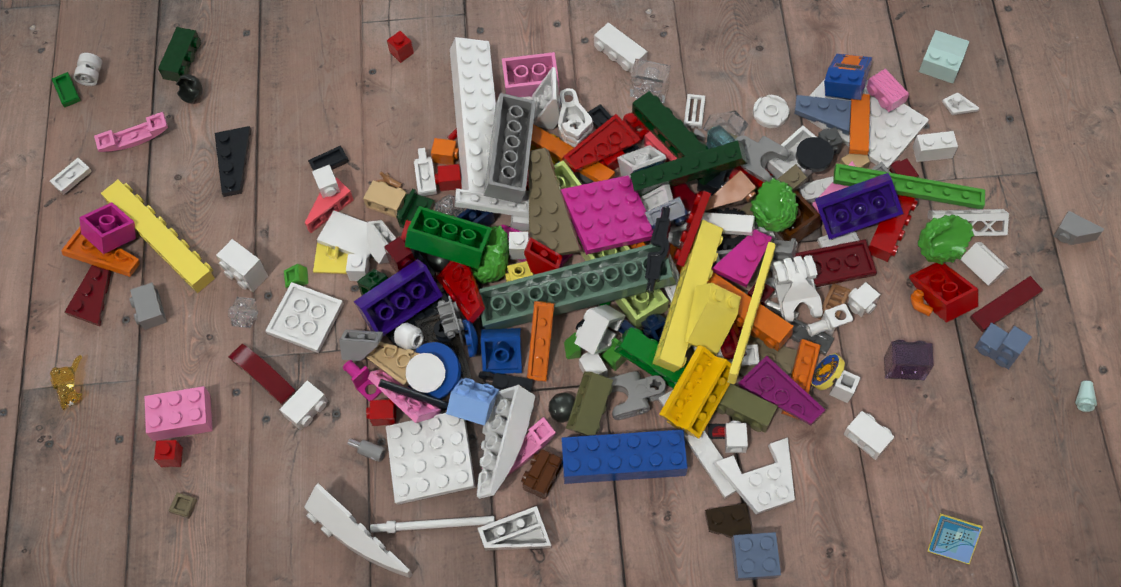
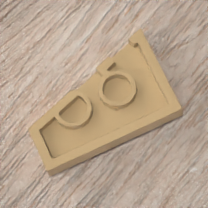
[366,342,420,388]

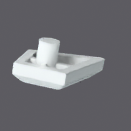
[942,93,979,115]

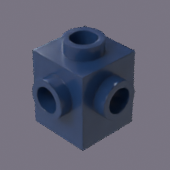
[641,314,666,342]

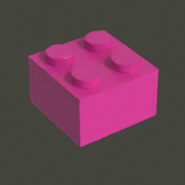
[79,202,136,254]

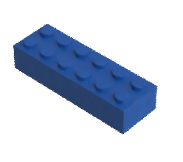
[562,430,688,484]

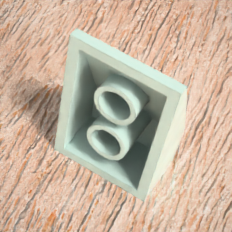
[919,30,969,84]

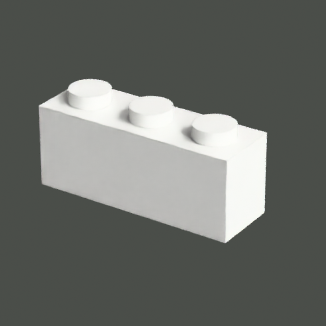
[594,23,647,74]

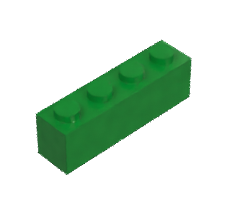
[614,327,688,389]

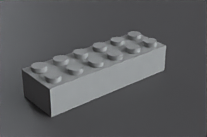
[484,93,536,204]

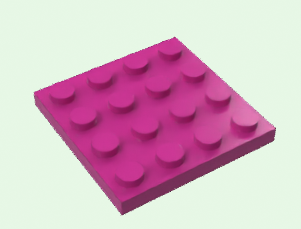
[561,175,653,255]

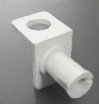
[806,304,853,337]

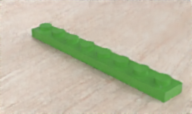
[833,163,985,209]

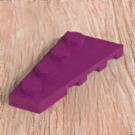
[738,356,825,426]

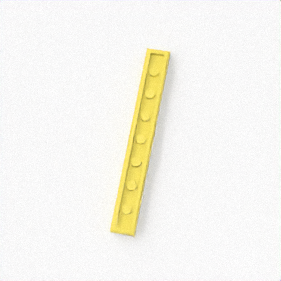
[728,242,776,384]

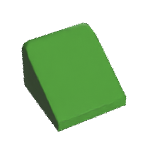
[284,264,309,288]
[564,332,581,359]

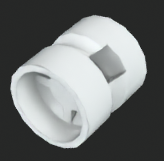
[74,53,102,86]

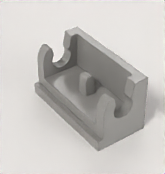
[762,238,798,262]

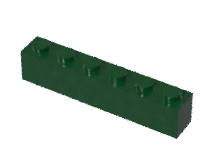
[632,91,721,186]
[630,140,748,196]

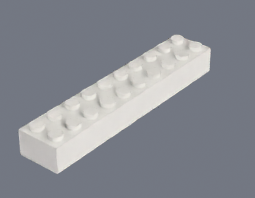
[450,37,496,193]

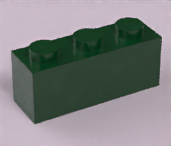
[158,27,201,82]

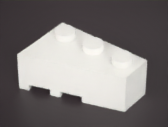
[478,506,551,550]

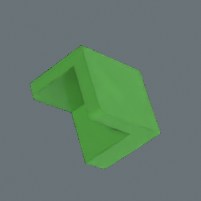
[601,337,627,371]

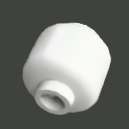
[394,323,424,350]

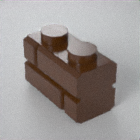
[521,449,563,499]

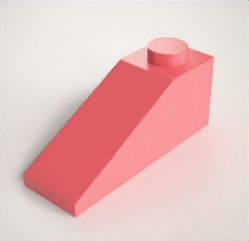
[305,177,353,233]

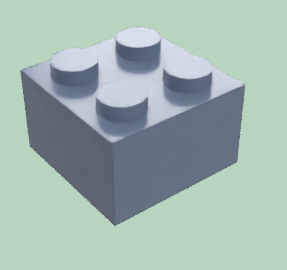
[731,532,781,581]

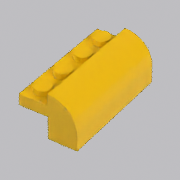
[659,345,732,439]

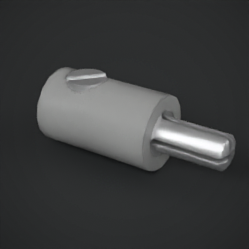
[347,438,386,462]

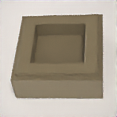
[169,492,197,519]

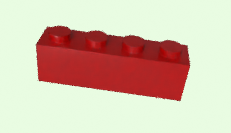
[868,195,918,262]

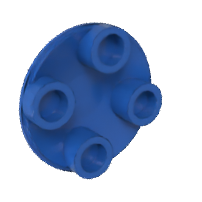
[462,319,478,358]

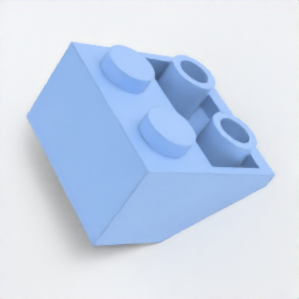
[446,378,499,425]

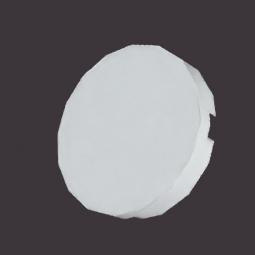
[753,95,789,128]
[406,353,445,393]

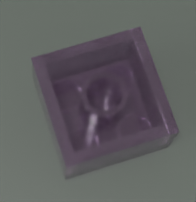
[884,340,934,381]

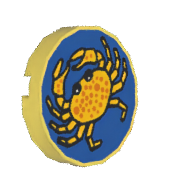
[811,353,845,390]

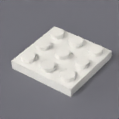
[266,282,344,353]

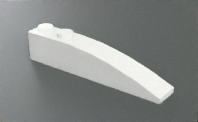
[477,385,535,499]
[304,484,412,578]

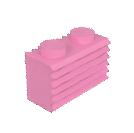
[866,69,909,112]

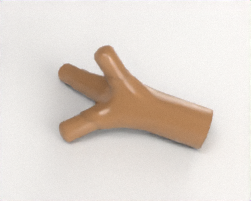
[377,171,403,188]

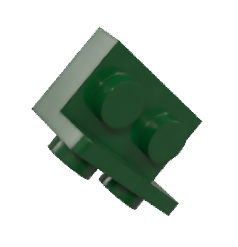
[396,188,435,228]

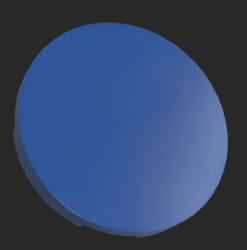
[408,342,461,399]

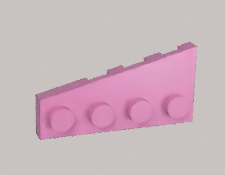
[368,369,441,423]

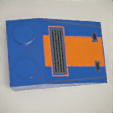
[824,54,872,100]

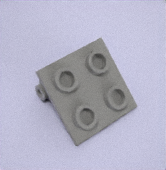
[437,296,465,346]

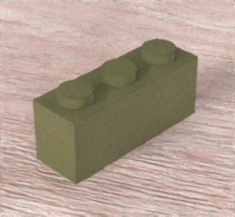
[566,372,613,436]
[715,383,778,433]

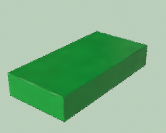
[52,72,81,108]

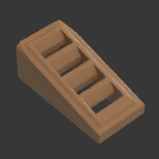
[819,284,851,320]

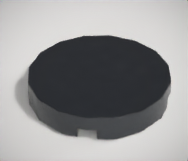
[796,137,834,172]

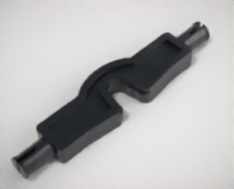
[645,206,671,293]

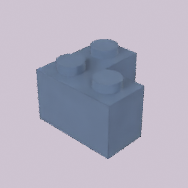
[974,323,1032,370]

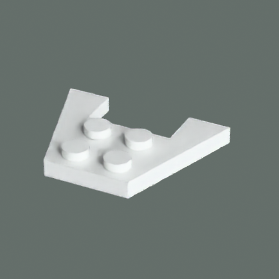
[714,438,795,514]

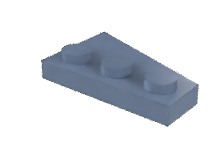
[794,95,851,135]

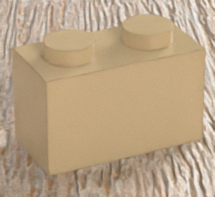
[363,180,407,218]

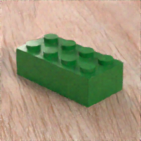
[405,206,492,269]

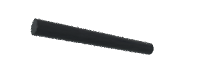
[378,379,449,410]

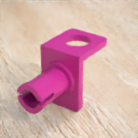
[343,360,382,402]

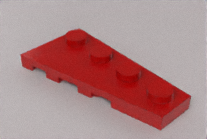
[562,114,641,172]
[673,191,711,267]
[437,261,485,323]

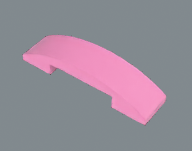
[94,112,168,152]
[506,417,556,477]

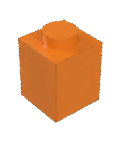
[431,138,459,165]

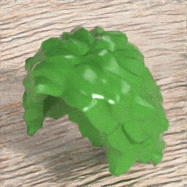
[750,178,798,232]
[918,214,974,265]
[471,226,509,284]

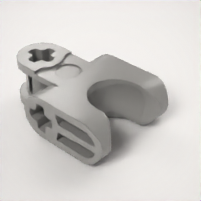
[734,135,791,183]
[609,371,666,420]

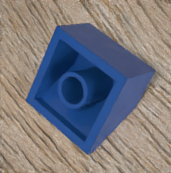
[481,328,522,374]

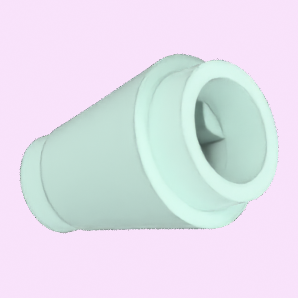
[1075,381,1097,412]

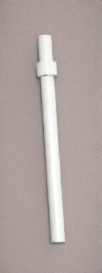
[370,516,495,534]

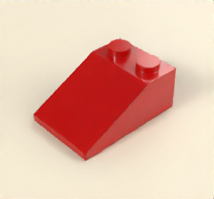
[909,263,978,323]

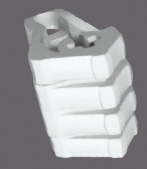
[558,88,593,147]
[772,255,823,323]

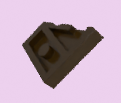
[705,503,753,538]

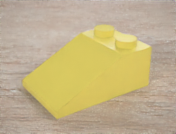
[685,283,741,355]

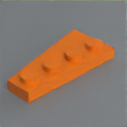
[61,227,140,277]

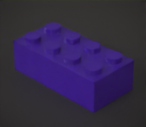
[815,173,903,240]
[353,259,443,336]

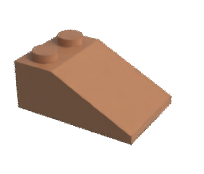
[704,170,757,213]

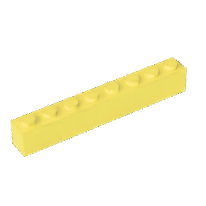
[101,180,215,293]
[653,219,723,372]

